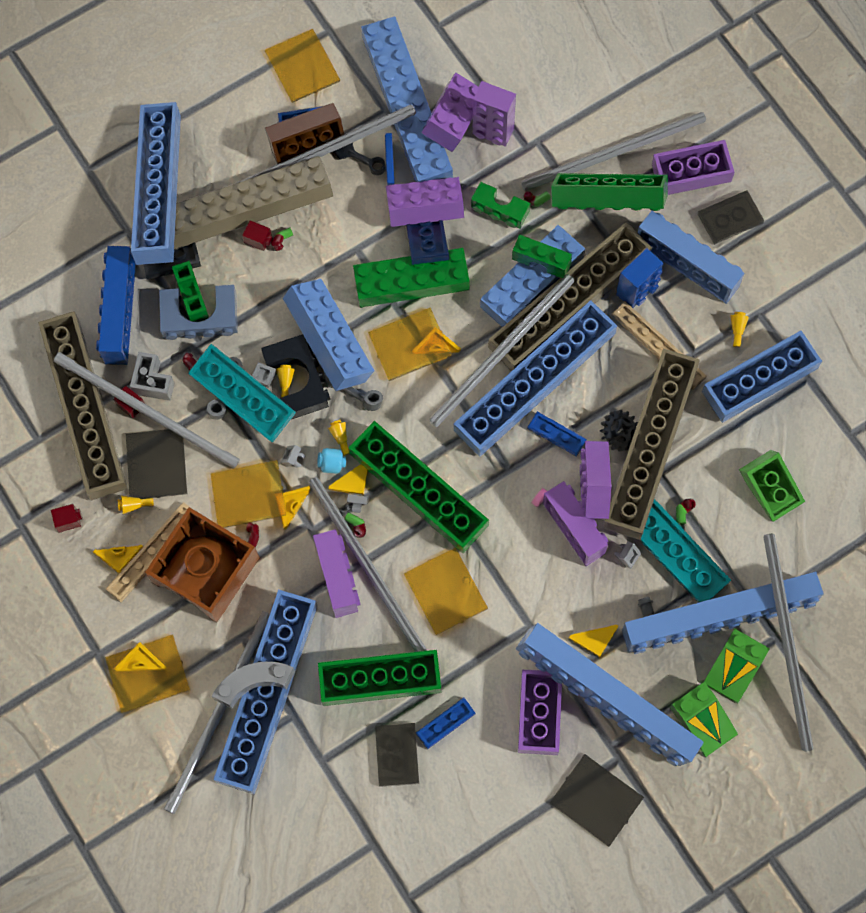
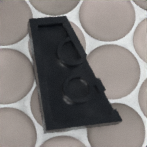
[143,242,201,280]

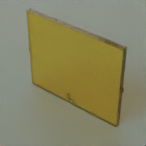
[265,29,340,103]
[368,308,452,381]
[211,460,286,528]
[404,547,488,635]
[105,634,190,713]

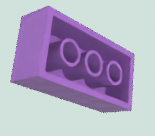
[421,72,479,152]
[473,81,516,146]
[652,140,735,195]
[386,177,464,227]
[580,441,612,519]
[543,481,608,566]
[313,529,361,618]
[518,669,562,756]

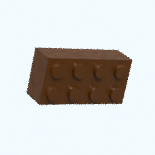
[265,103,344,164]

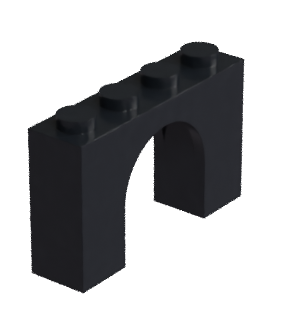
[261,334,331,420]

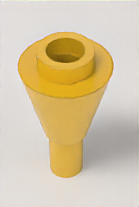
[730,312,749,347]
[276,365,295,397]
[328,420,349,456]
[117,495,154,514]

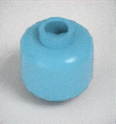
[317,448,346,474]

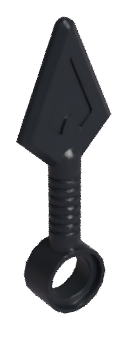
[333,143,386,176]

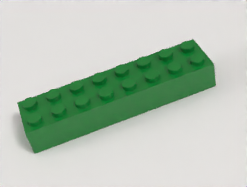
[348,420,489,553]

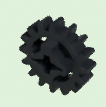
[600,410,638,452]

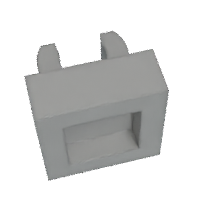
[252,362,276,388]
[280,445,305,468]
[347,493,369,513]
[614,541,641,569]

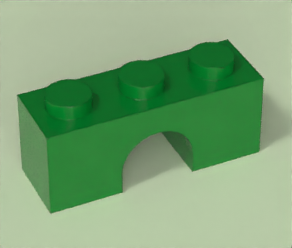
[471,181,530,229]
[512,234,572,279]
[172,261,209,322]

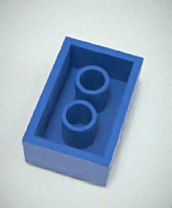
[616,248,663,308]

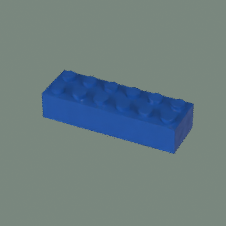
[96,246,136,365]

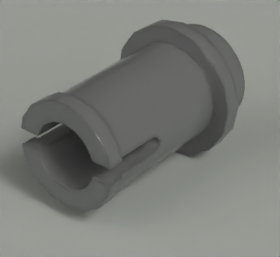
[638,597,654,617]

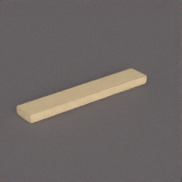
[611,301,707,390]
[106,502,189,602]

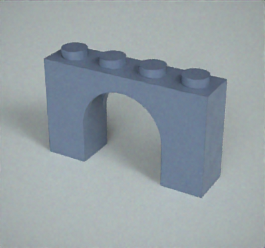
[159,285,238,340]

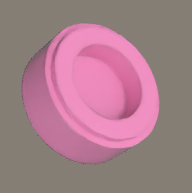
[531,488,547,507]

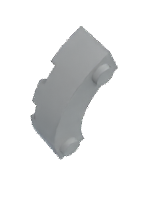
[212,662,295,709]

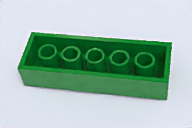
[551,173,668,211]
[353,248,470,308]
[318,650,442,706]

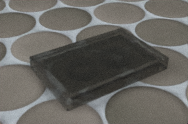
[698,190,764,245]
[375,723,419,787]

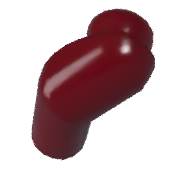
[182,353,197,371]
[246,522,259,548]

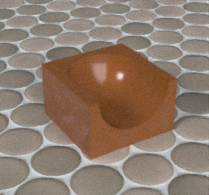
[145,507,260,623]

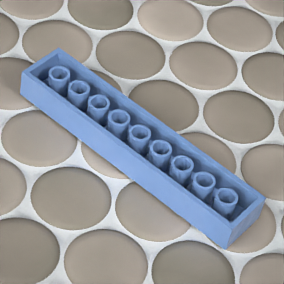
[361,16,453,182]
[131,102,181,265]
[453,300,617,457]
[622,572,824,654]
[214,589,318,795]
[516,623,704,766]

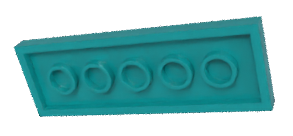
[188,344,296,442]
[640,499,731,603]

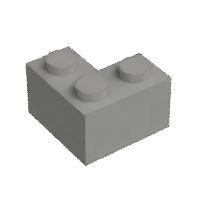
[130,352,175,401]

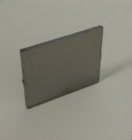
[126,429,188,499]
[550,754,644,847]

